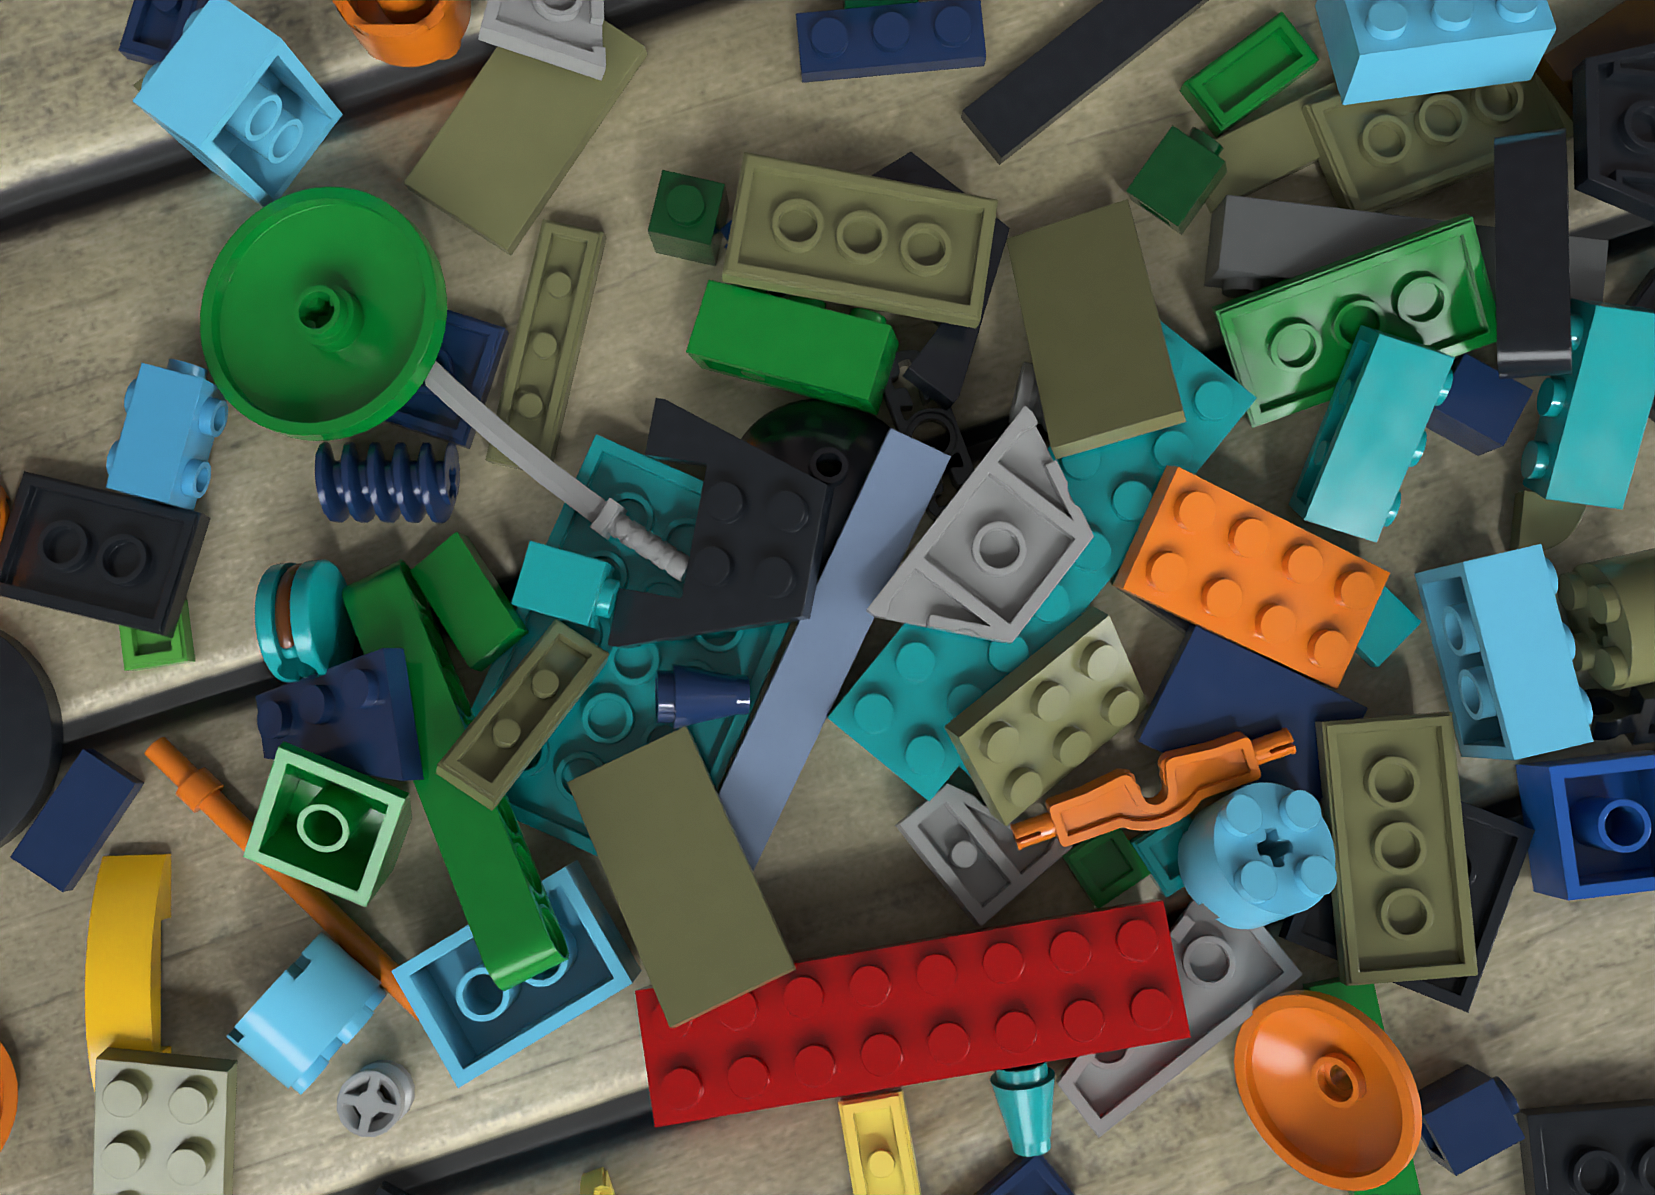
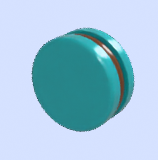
[255,559,355,683]

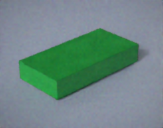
[1179,11,1320,139]
[410,531,529,672]

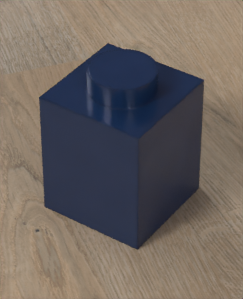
[1426,353,1534,456]
[1418,1064,1525,1176]

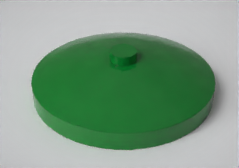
[200,186,447,441]

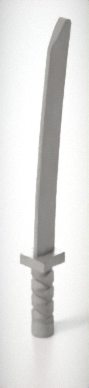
[425,361,689,582]

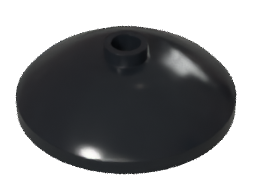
[741,399,890,579]

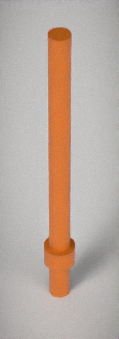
[144,737,419,1022]

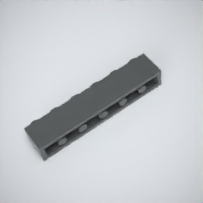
[1204,195,1608,306]

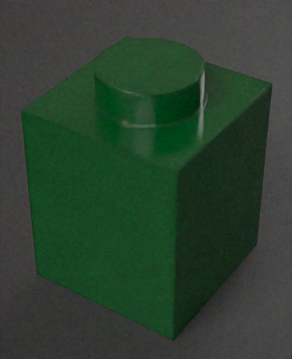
[1126,125,1227,235]
[648,170,730,266]

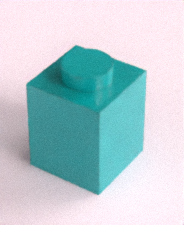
[511,541,620,629]

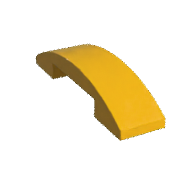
[85,853,171,1092]

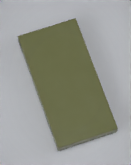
[404,20,648,256]
[1301,72,1573,213]
[722,152,998,329]
[1006,199,1187,459]
[1315,711,1478,986]
[567,726,796,1028]

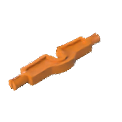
[1010,727,1296,851]

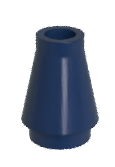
[655,664,750,729]

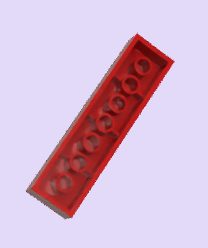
[635,899,1191,1128]

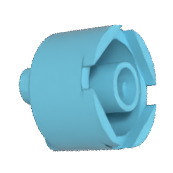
[1178,783,1337,929]
[226,932,388,1095]

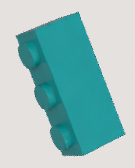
[1521,298,1655,509]
[1288,325,1455,543]

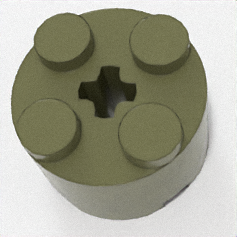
[1557,548,1655,690]

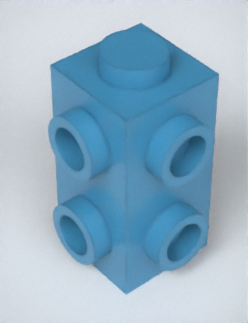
[106,359,228,511]

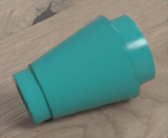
[990,1062,1055,1157]

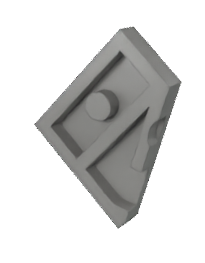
[895,784,1073,927]

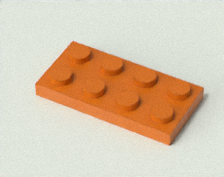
[1112,465,1390,689]

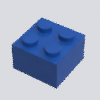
[1515,750,1655,901]

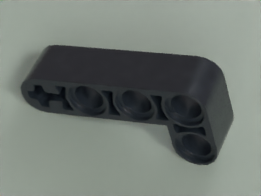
[1494,128,1572,379]

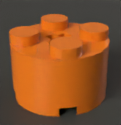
[332,0,471,67]

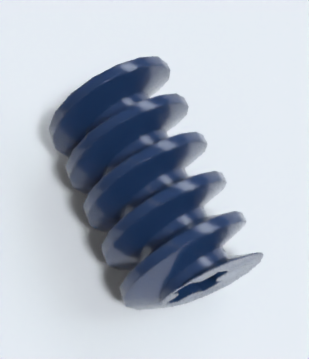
[315,442,460,523]

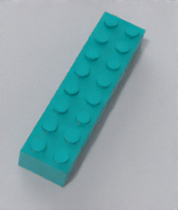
[827,321,1257,802]

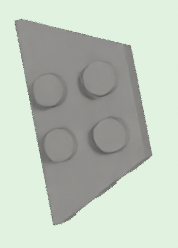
[866,406,1094,644]

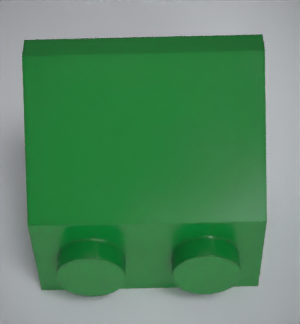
[243,741,412,907]

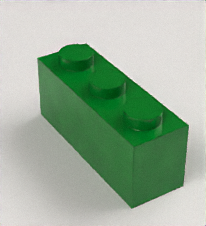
[686,280,899,415]

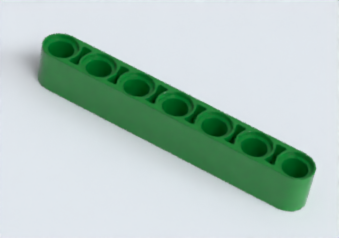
[342,559,569,991]

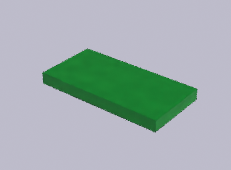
[1212,213,1497,428]

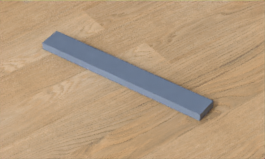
[718,428,951,871]

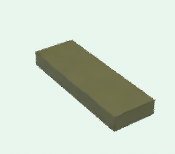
[436,619,609,811]

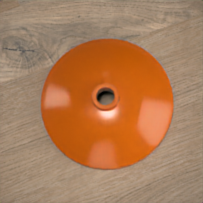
[1234,990,1422,1191]

